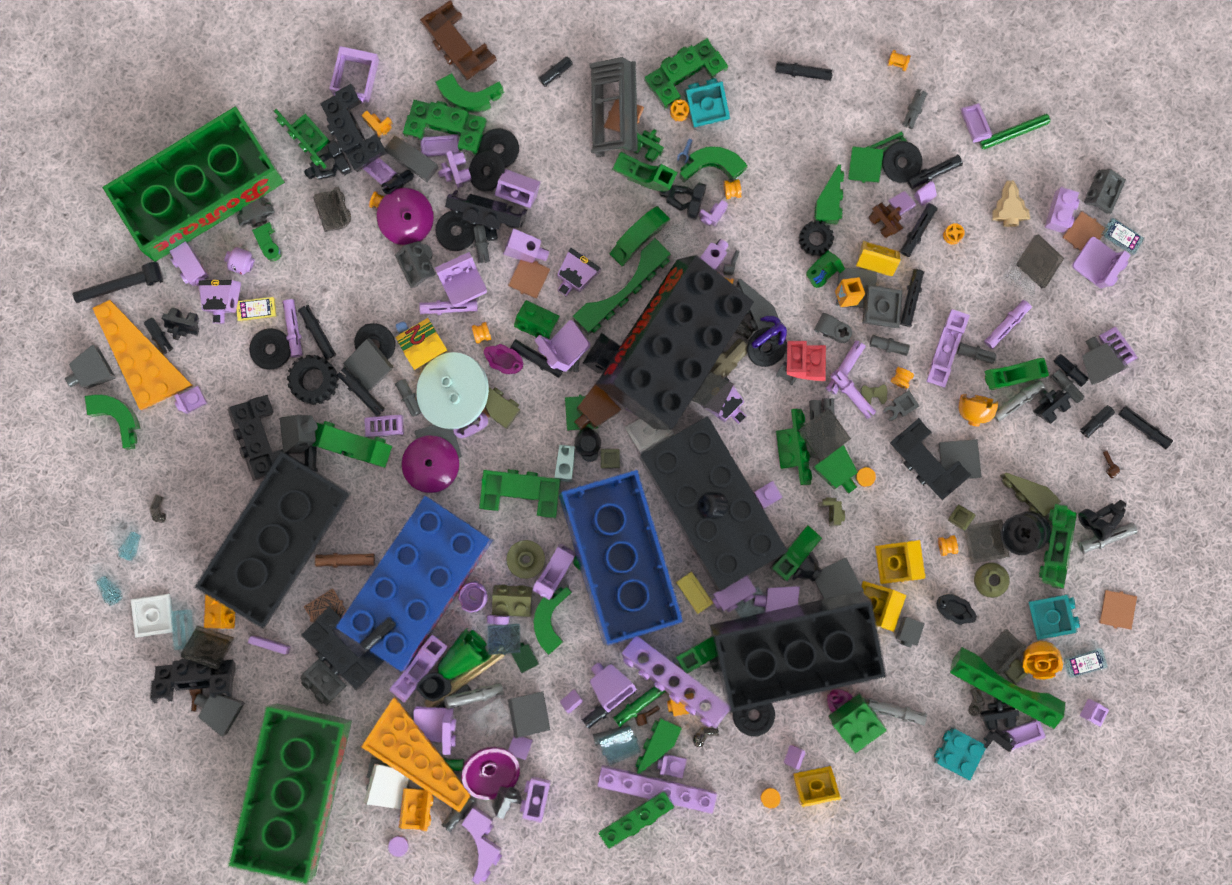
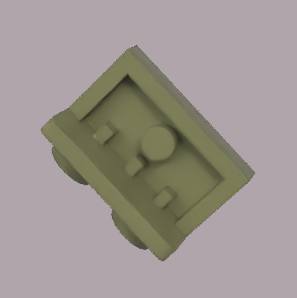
[818,497,845,526]
[492,584,532,617]

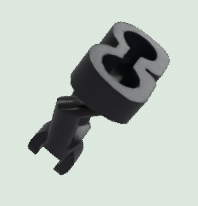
[304,139,353,180]
[660,183,706,220]
[1078,500,1126,541]

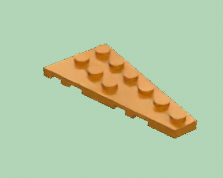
[92,300,193,411]
[361,697,471,812]

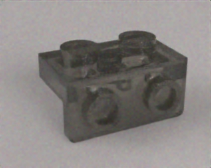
[313,187,351,232]
[980,629,1026,674]

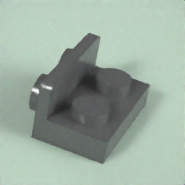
[1084,169,1126,214]
[395,241,436,288]
[300,659,347,706]

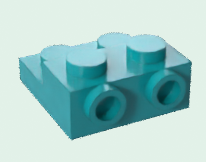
[684,78,730,128]
[1029,594,1080,640]
[934,727,986,781]

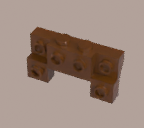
[420,0,497,81]

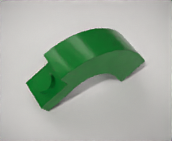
[435,73,504,113]
[679,147,748,183]
[612,152,678,192]
[609,206,670,267]
[984,358,1049,390]
[85,395,141,450]
[534,587,572,655]

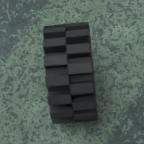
[799,220,834,257]

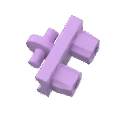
[438,151,472,188]

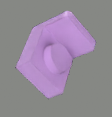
[699,200,728,226]
[174,386,207,414]
[753,481,783,509]
[657,754,687,778]

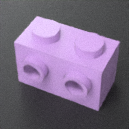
[495,169,541,208]
[1045,187,1080,233]
[520,776,551,823]

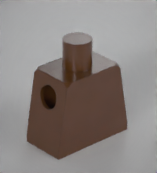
[574,385,622,430]

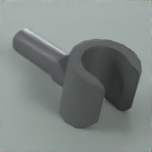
[723,250,740,276]

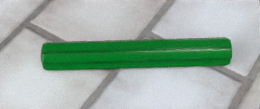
[979,114,1051,150]

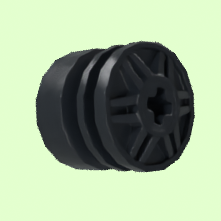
[1000,511,1051,555]

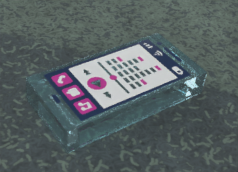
[1101,218,1144,255]
[1064,648,1108,678]

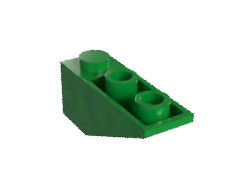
[814,164,844,224]
[770,525,822,581]
[676,636,716,674]
[635,717,682,774]

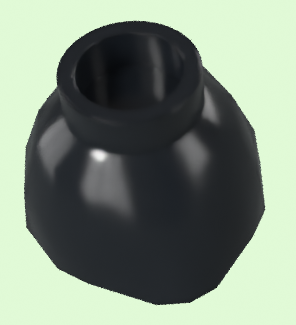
[574,426,602,462]
[792,551,822,582]
[416,673,452,701]

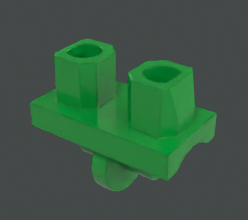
[633,129,664,163]

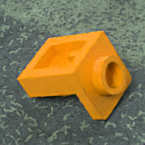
[361,111,392,136]

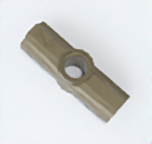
[703,338,747,390]

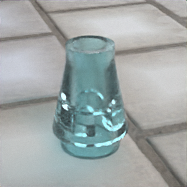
[117,532,141,562]
[96,576,123,606]

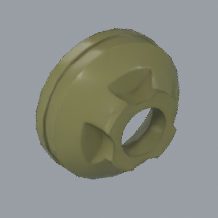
[974,563,1010,598]

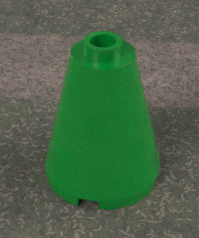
[438,628,491,680]

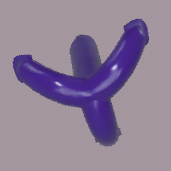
[752,316,787,348]

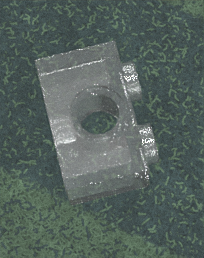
[468,695,512,737]

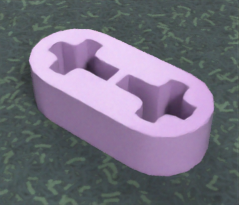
[454,412,488,438]

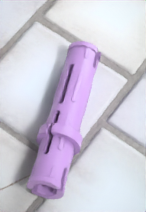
[282,299,303,358]
[420,299,478,315]
[984,300,1032,349]
[826,340,866,395]
[830,369,876,419]

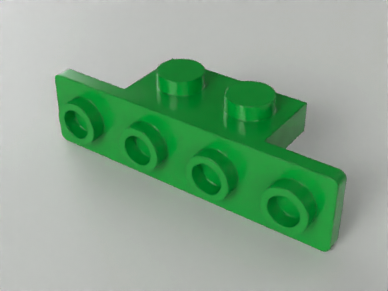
[274,109,330,169]
[776,409,813,485]
[599,791,674,849]

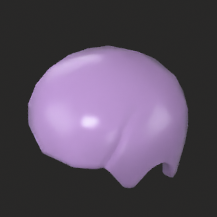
[458,582,488,613]

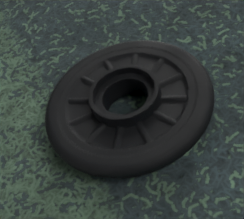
[478,128,519,168]
[882,141,923,183]
[469,150,505,191]
[435,211,476,251]
[354,323,396,360]
[747,327,787,367]
[249,328,291,370]
[733,703,775,737]

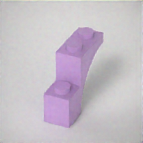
[462,806,502,885]

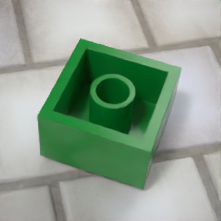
[828,693,887,754]

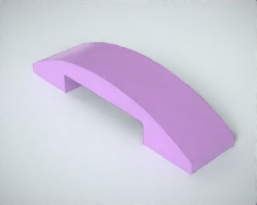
[926,309,970,388]

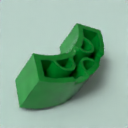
[312,421,392,468]

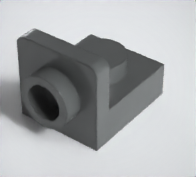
[492,786,522,819]

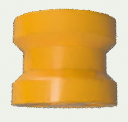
[670,99,689,122]
[724,179,741,200]
[943,223,965,245]
[471,322,491,344]
[891,367,914,389]
[938,535,958,556]

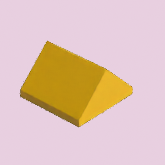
[856,241,900,277]
[793,766,841,807]

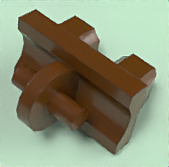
[868,202,904,238]

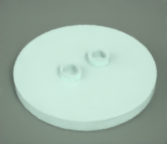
[416,352,489,429]

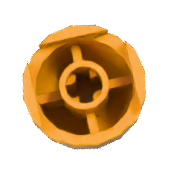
[959,394,998,426]
[1022,641,1063,680]

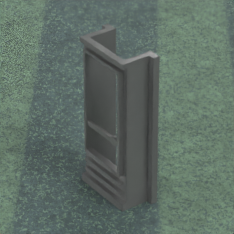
[590,57,638,157]

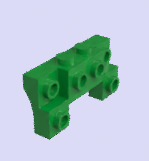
[644,38,728,109]
[403,99,487,155]
[479,469,561,518]
[1039,504,1077,589]

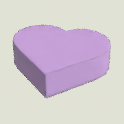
[487,615,510,625]

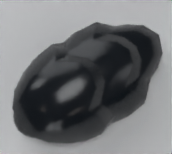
[936,594,977,625]

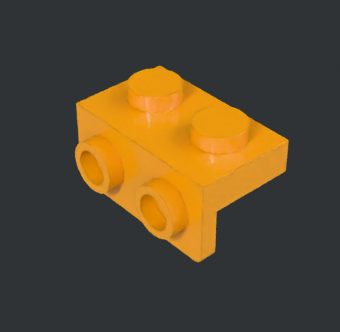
[204,594,235,629]
[399,788,433,831]

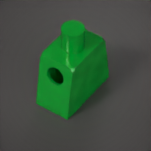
[812,445,858,494]

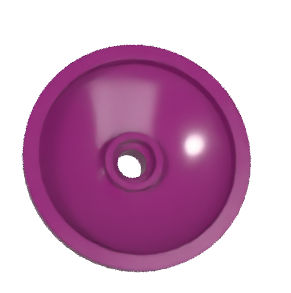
[376,188,434,245]
[401,435,459,493]
[461,747,520,800]

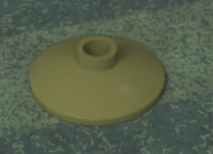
[506,540,545,579]

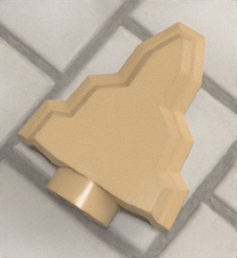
[992,180,1030,227]

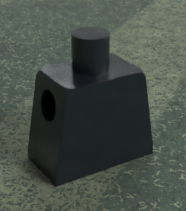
[583,333,620,373]

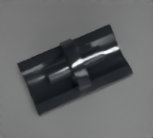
[162,308,199,340]
[1033,389,1071,424]
[979,697,1019,730]

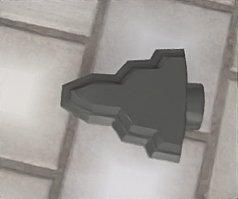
[237,197,275,227]

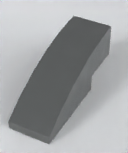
[385,136,438,182]

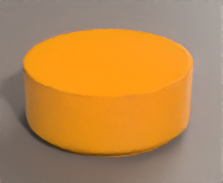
[856,467,876,487]
[761,788,781,808]

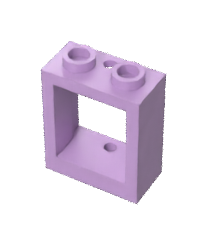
[330,46,379,104]

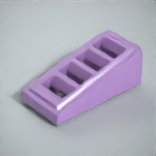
[1099,326,1137,364]
[365,415,404,437]

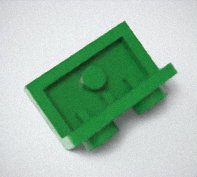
[514,300,560,339]

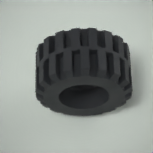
[287,355,339,405]

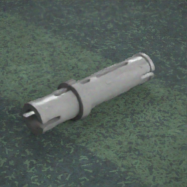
[994,379,1046,422]
[1078,522,1137,554]
[444,683,504,709]
[868,698,927,726]

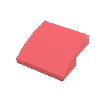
[787,341,826,381]

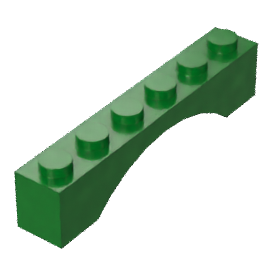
[573,238,671,335]
[950,647,1066,729]

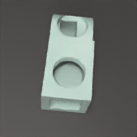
[554,445,575,482]

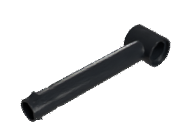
[73,262,164,303]

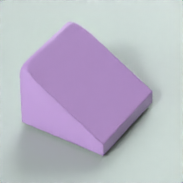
[914,181,937,206]
[888,191,916,215]
[560,690,583,713]
[1080,699,1109,727]
[509,736,533,760]
[784,745,806,770]

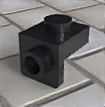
[983,728,1017,753]

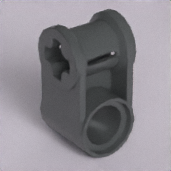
[814,313,852,343]

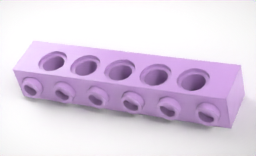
[622,636,730,728]
[597,765,717,814]

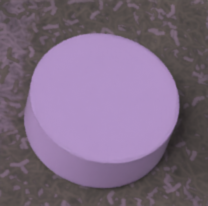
[388,836,409,857]

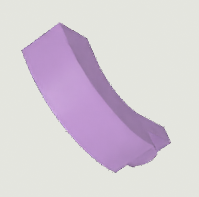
[533,543,576,600]
[389,635,447,703]

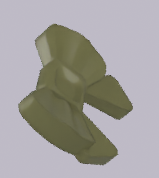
[861,384,888,404]

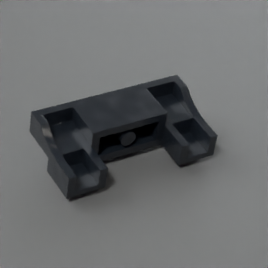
[320,84,388,172]
[445,190,527,230]
[227,395,283,481]
[890,418,972,501]
[301,606,384,690]
[150,657,236,704]

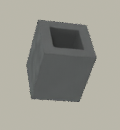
[896,617,925,648]

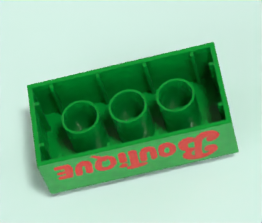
[102,106,285,262]
[228,703,352,884]

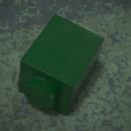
[511,642,540,674]

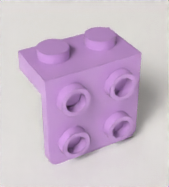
[1072,237,1131,289]
[435,252,487,307]
[535,320,590,372]
[414,707,456,755]

